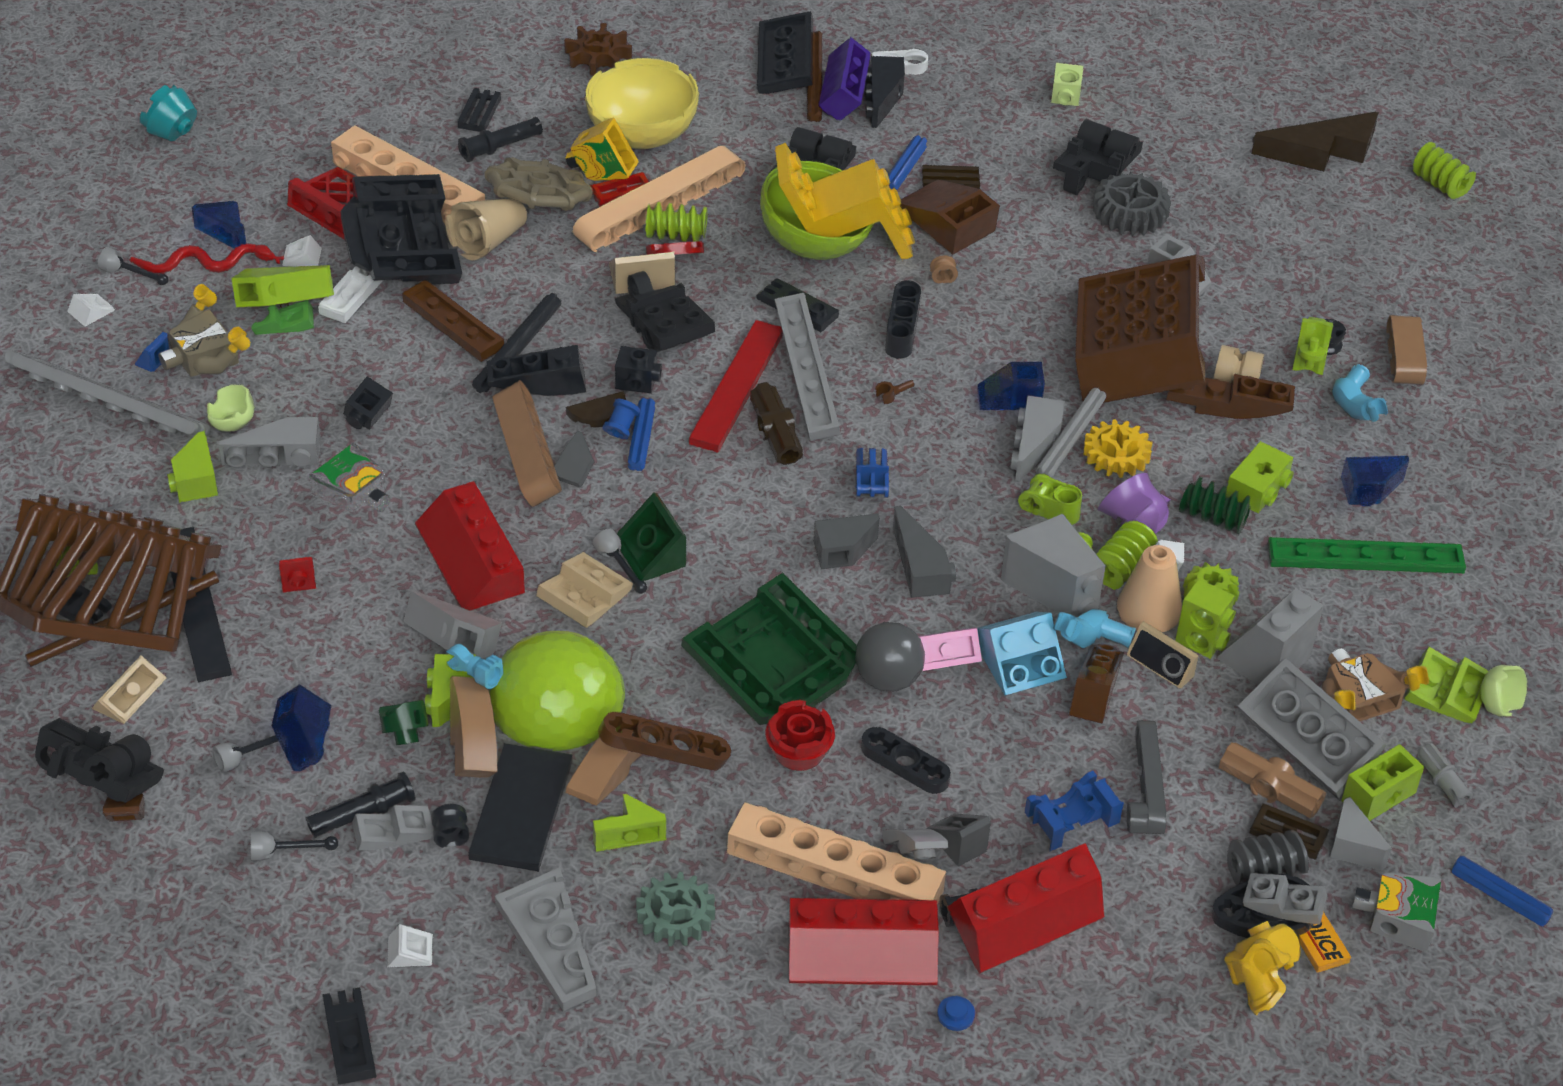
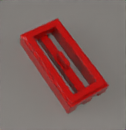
[590,172,649,207]

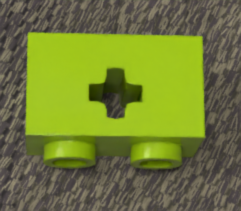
[1226,441,1294,514]
[1341,744,1424,821]

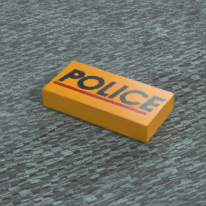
[1299,912,1351,973]

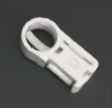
[872,49,928,75]

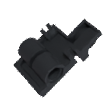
[1053,119,1143,195]
[768,127,857,174]
[615,271,715,352]
[35,718,164,803]

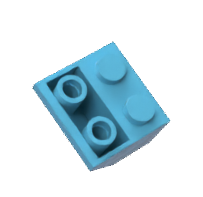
[977,612,1067,695]

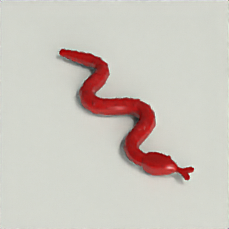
[129,243,285,274]

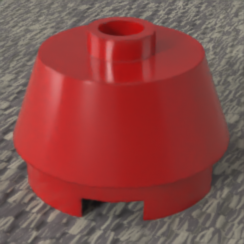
[765,700,835,771]

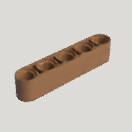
[492,380,562,507]

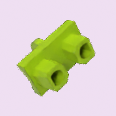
[1292,317,1333,375]

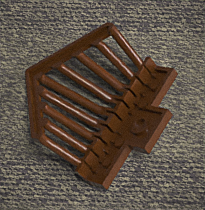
[0,494,222,652]

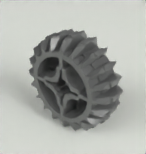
[1093,172,1171,237]

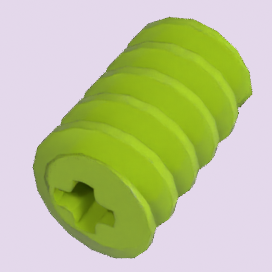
[1413,142,1476,199]
[645,202,708,242]
[1096,521,1158,590]

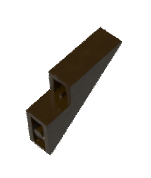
[1251,112,1379,172]

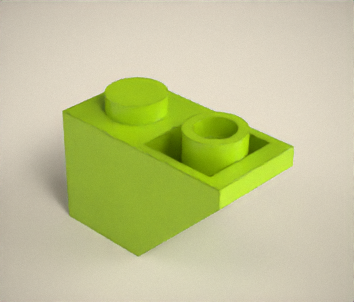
[425,654,476,727]

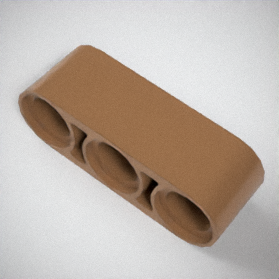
[1386,315,1427,385]

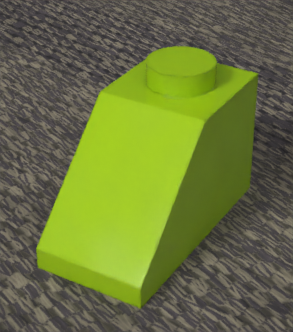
[167,431,218,503]

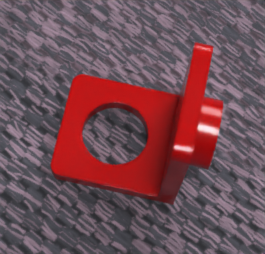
[279,557,316,593]

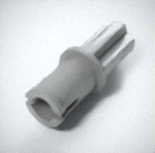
[1418,743,1473,808]

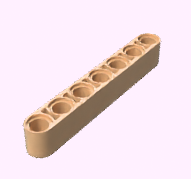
[573,146,746,252]

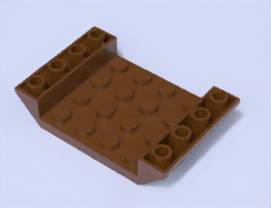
[1075,254,1205,403]

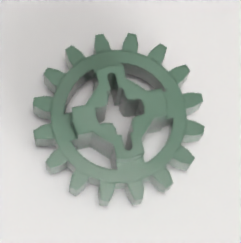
[636,872,715,947]

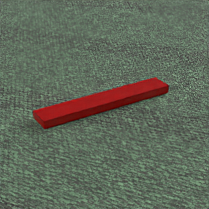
[689,320,783,453]

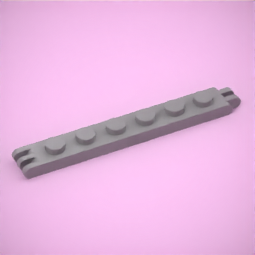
[5,351,211,435]

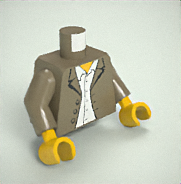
[158,284,250,377]

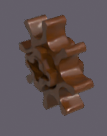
[564,23,632,76]

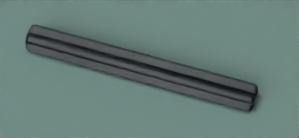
[472,293,561,393]

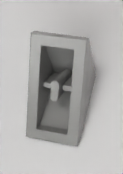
[1330,797,1392,870]

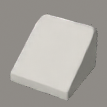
[282,235,322,267]
[68,294,115,326]
[387,924,433,967]

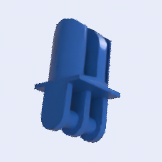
[856,448,889,498]

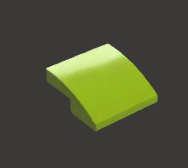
[1404,647,1488,723]

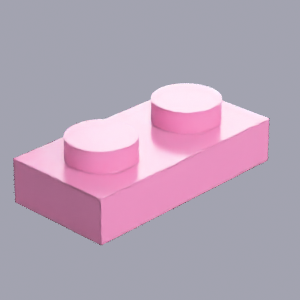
[919,628,982,671]

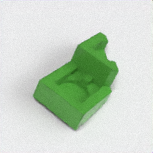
[252,300,314,335]

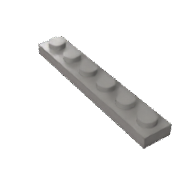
[775,293,841,441]

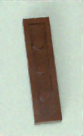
[402,281,504,362]

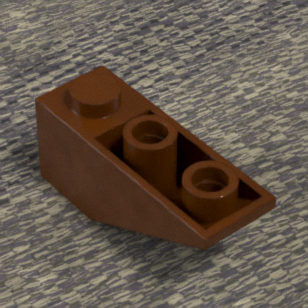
[1069,643,1124,724]

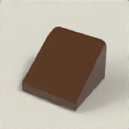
[103,793,144,822]

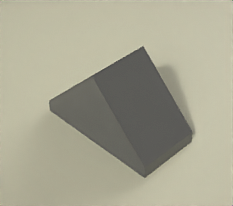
[927,813,991,867]

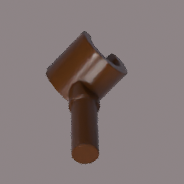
[875,380,914,404]

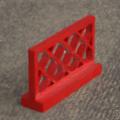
[287,167,355,240]

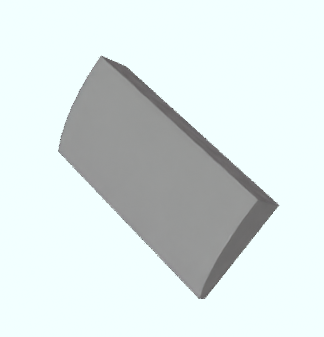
[1238,658,1386,801]

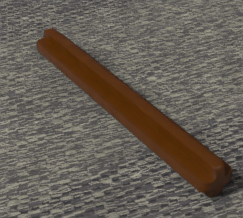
[807,30,822,122]

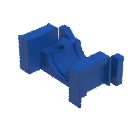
[1025,771,1124,851]

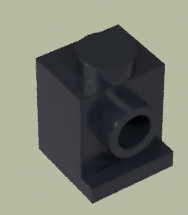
[343,376,393,430]

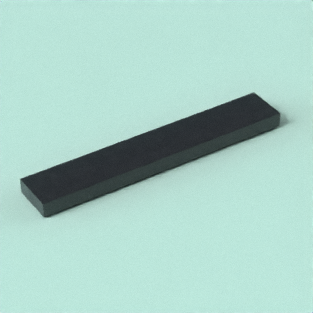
[170,527,232,683]

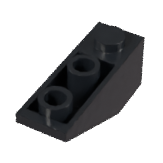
[865,56,905,128]
[486,345,586,396]

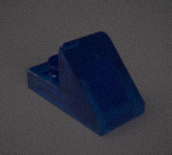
[191,201,246,248]

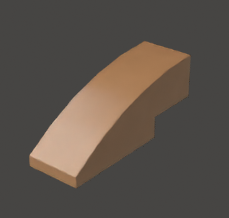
[450,676,498,778]
[565,728,649,806]

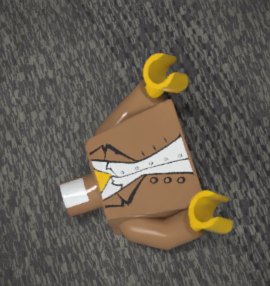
[1322,648,1429,721]

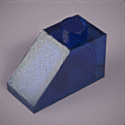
[1341,456,1409,506]

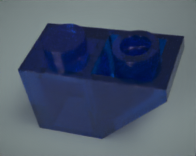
[977,362,1045,410]
[271,684,332,772]

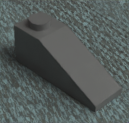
[893,506,956,598]

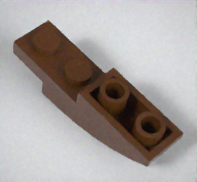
[1166,374,1295,419]

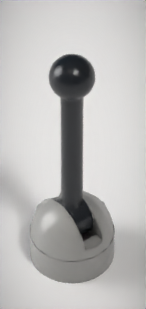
[98,247,169,285]
[592,529,647,594]
[212,727,296,773]
[251,831,339,861]

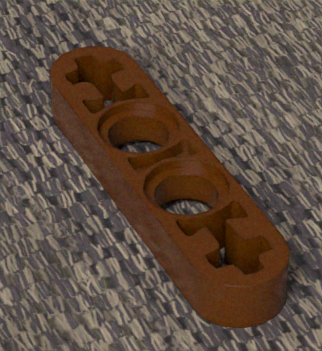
[598,712,731,771]

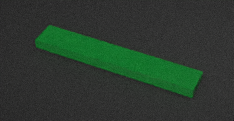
[1267,537,1466,574]

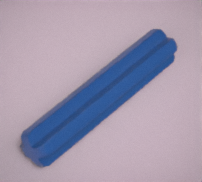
[888,135,927,190]
[628,397,655,471]
[1452,856,1553,927]

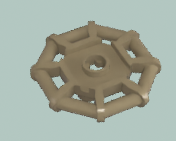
[485,157,593,211]

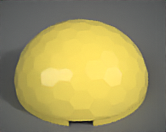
[585,58,699,149]

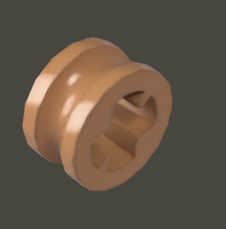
[930,255,958,283]

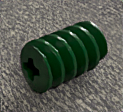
[1179,476,1251,535]

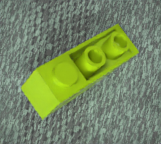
[231,265,334,307]

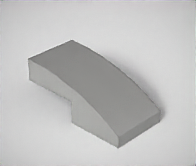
[352,805,434,851]

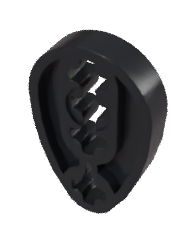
[1212,874,1314,939]

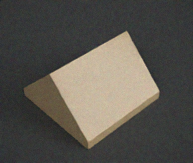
[609,252,675,294]

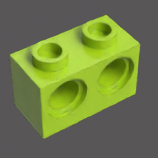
[1175,579,1236,659]

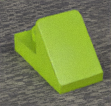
[593,794,666,852]

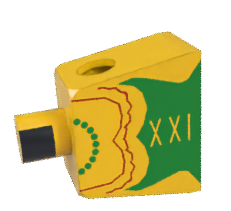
[566,117,639,181]

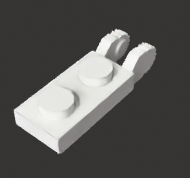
[318,266,383,323]

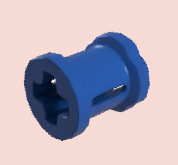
[603,399,641,440]

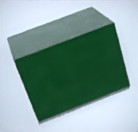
[617,492,686,581]

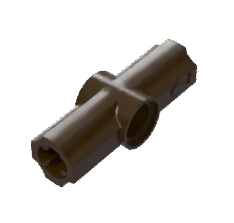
[750,382,803,465]

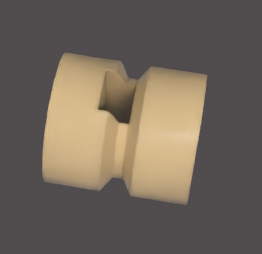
[1214,345,1264,383]

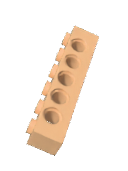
[331,125,485,225]
[727,802,946,905]

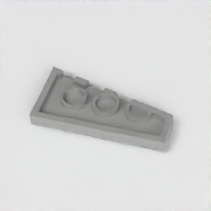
[495,867,597,1012]

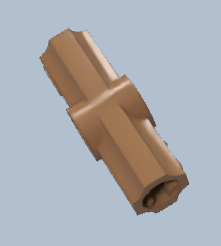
[1219,742,1327,818]

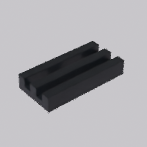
[457,88,501,132]

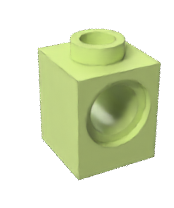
[1051,63,1083,106]

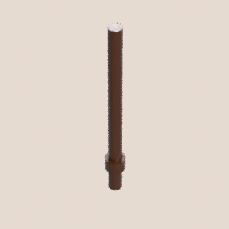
[25,570,219,667]

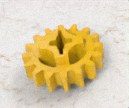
[1083,419,1152,478]

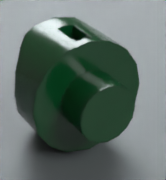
[379,700,429,745]

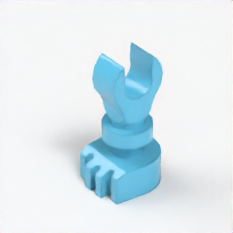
[446,644,503,689]

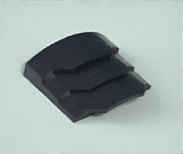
[341,174,462,284]

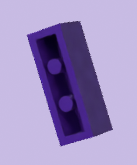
[819,37,871,120]

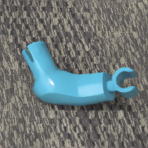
[1332,364,1388,422]
[1053,609,1136,648]

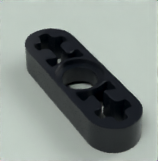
[861,727,951,794]

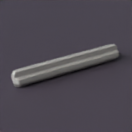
[1036,388,1106,478]

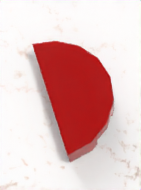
[646,241,704,255]

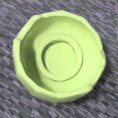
[207,385,255,432]
[1481,665,1527,716]

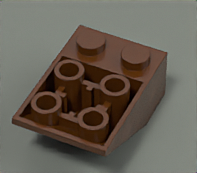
[900,179,1000,255]

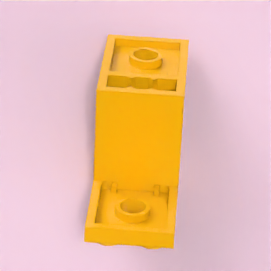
[775,143,915,259]

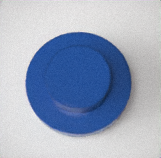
[937,996,975,1031]

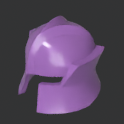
[1098,473,1171,534]

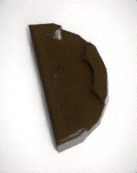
[566,391,626,428]

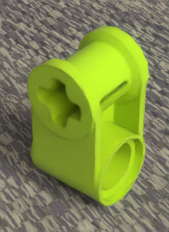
[1018,474,1082,525]

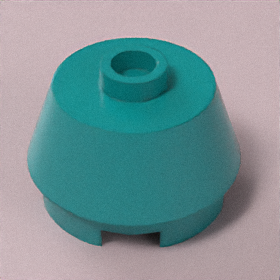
[140,85,197,141]

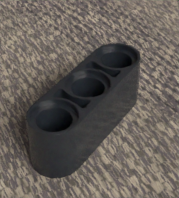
[885,280,921,359]

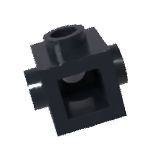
[615,346,662,394]

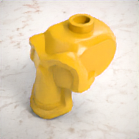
[1224,921,1300,1015]

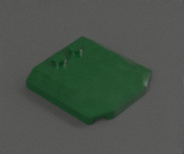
[681,572,857,725]

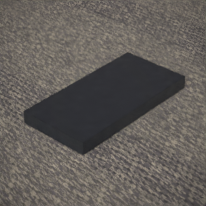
[757,11,813,94]
[468,743,573,872]

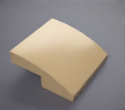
[536,552,633,628]

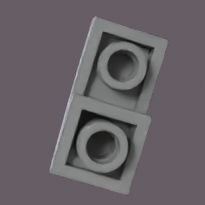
[883,828,948,860]
[1243,873,1327,924]

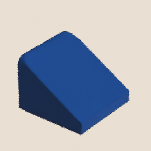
[135,332,170,372]

